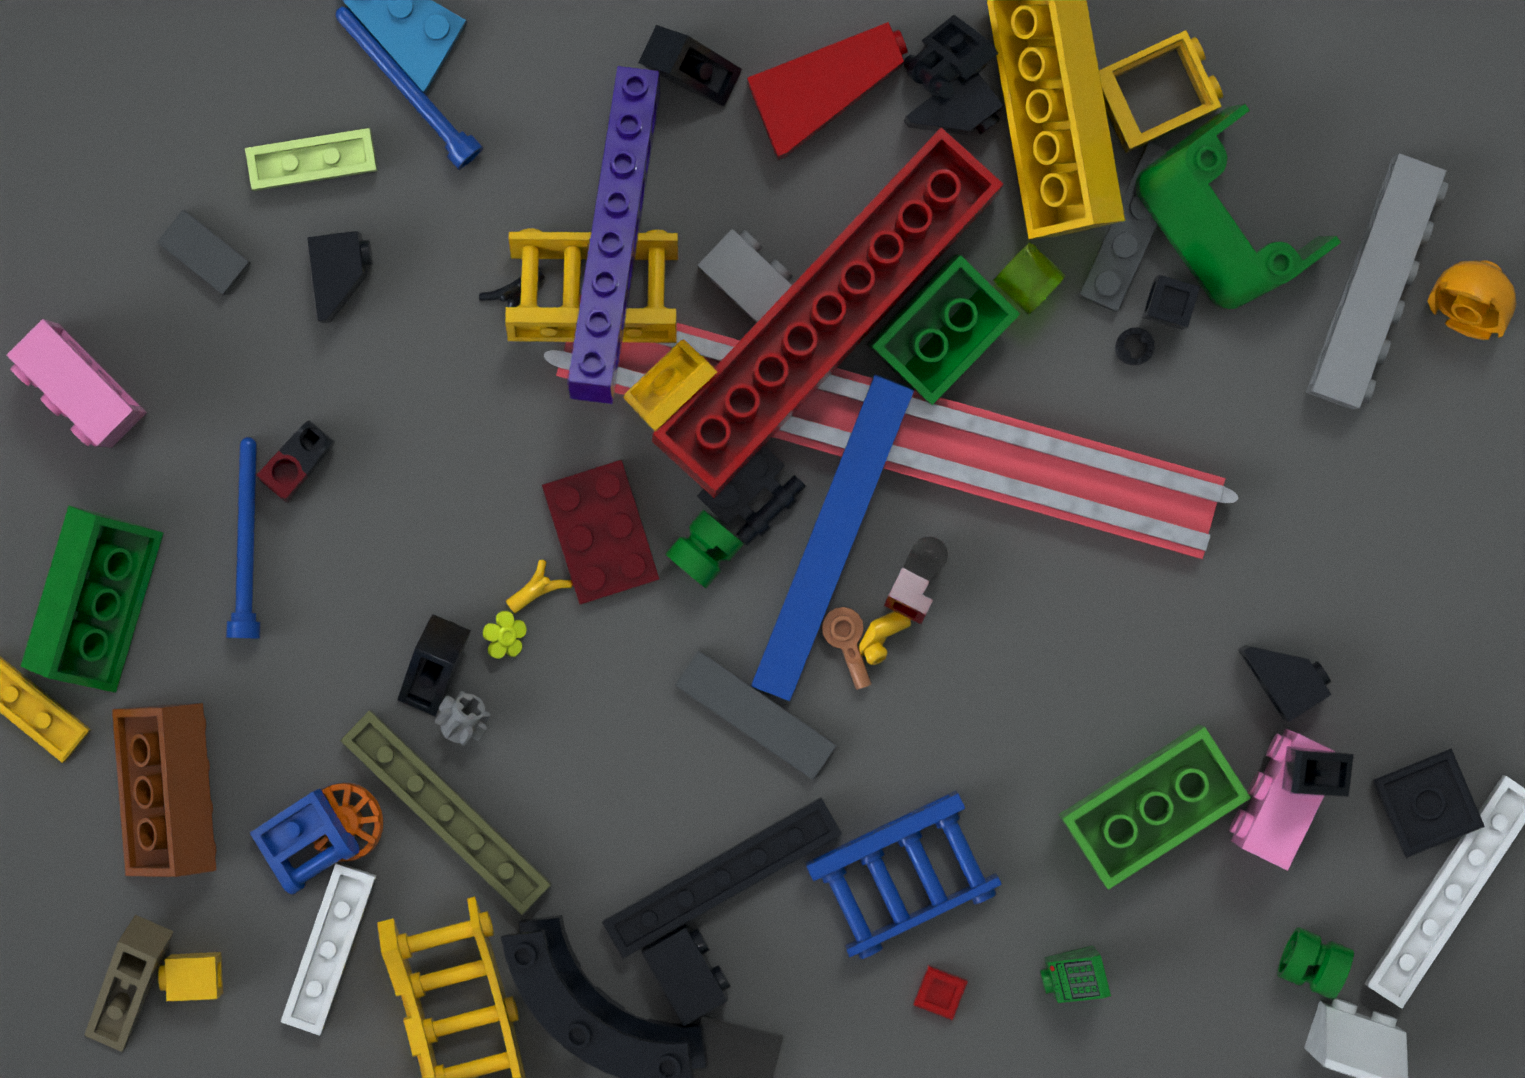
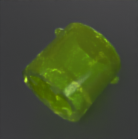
[992,241,1066,315]

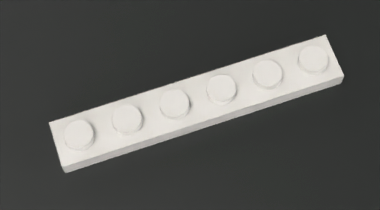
[1364,775,1525,1009]

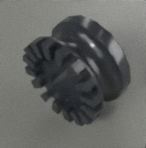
[1115,327,1155,366]

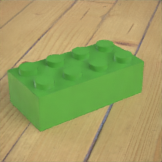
[1058,724,1251,890]

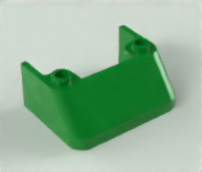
[1135,104,1341,309]

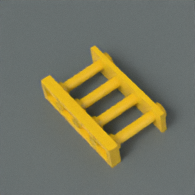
[505,228,678,343]

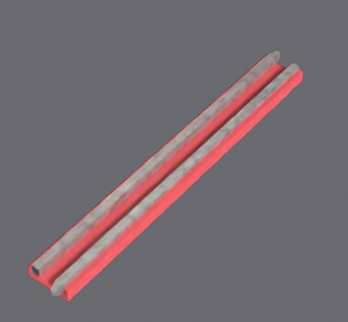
[544,295,1238,559]

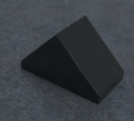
[1282,746,1354,797]

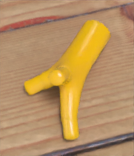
[506,559,573,614]

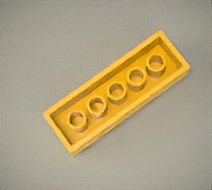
[987,0,1125,239]

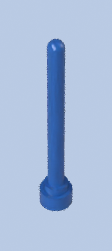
[335,7,483,170]
[226,437,260,639]

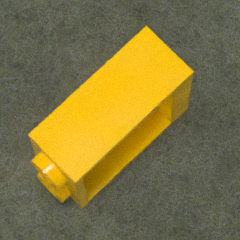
[1099,30,1223,153]

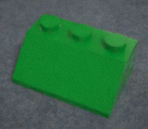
[866,254,1020,405]

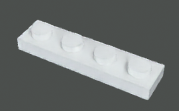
[281,862,377,1036]

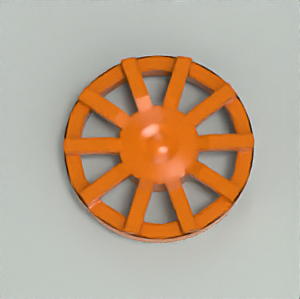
[313,783,383,862]

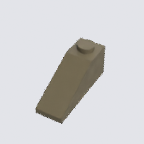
[84,914,174,1052]

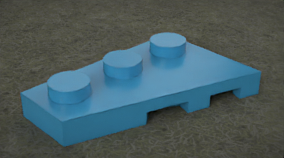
[342,0,467,94]

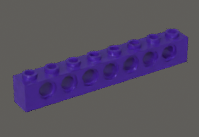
[568,66,661,404]

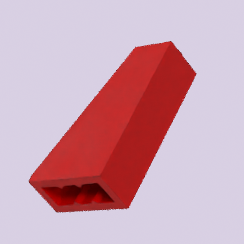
[747,22,908,160]

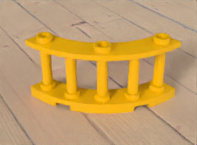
[377,897,526,1078]

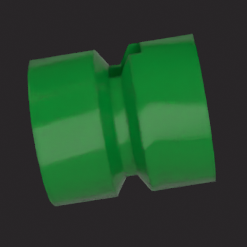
[665,509,744,589]
[1277,927,1354,1000]

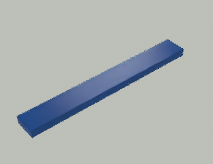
[751,374,914,701]

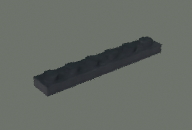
[602,797,842,958]

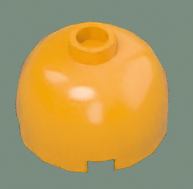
[1428,260,1516,340]

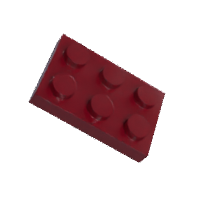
[542,459,660,604]

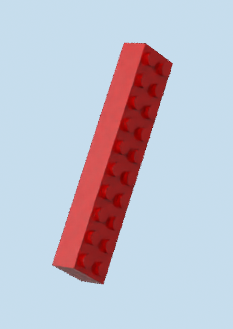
[652,127,1003,498]

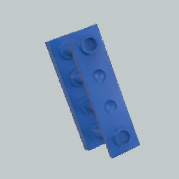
[805,790,1002,959]

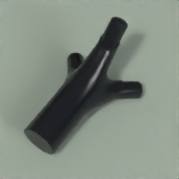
[479,268,545,307]

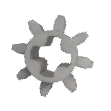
[435,691,491,746]

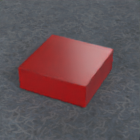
[913,965,968,1021]

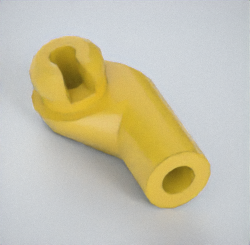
[859,611,911,665]

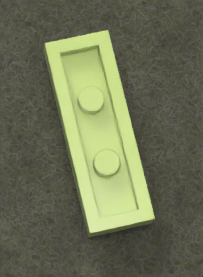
[245,128,378,191]

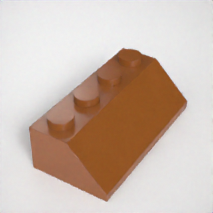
[112,703,217,877]

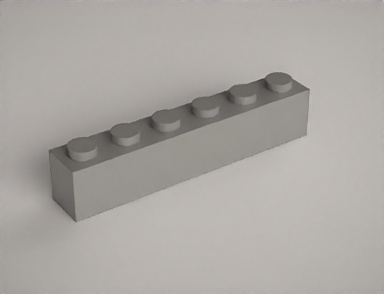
[1306,153,1449,410]

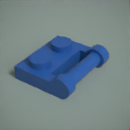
[250,788,359,895]

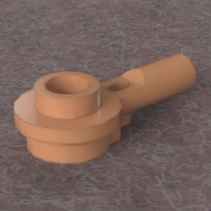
[822,607,871,690]

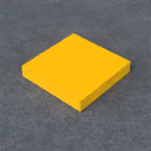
[623,339,717,431]

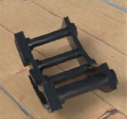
[501,915,709,1078]

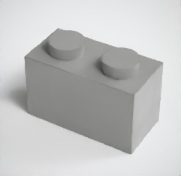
[697,229,793,323]

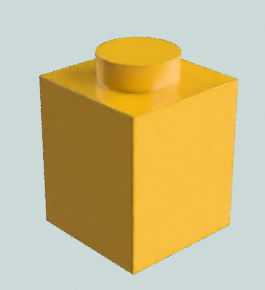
[158,952,223,1002]

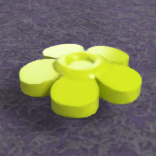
[483,611,527,659]

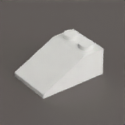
[1304,998,1408,1078]

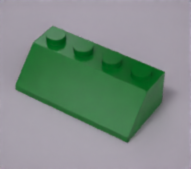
[20,505,164,693]

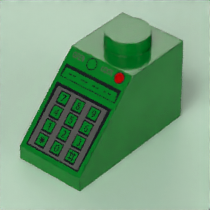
[1040,945,1111,1003]

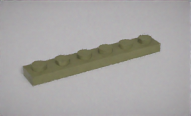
[340,710,552,915]

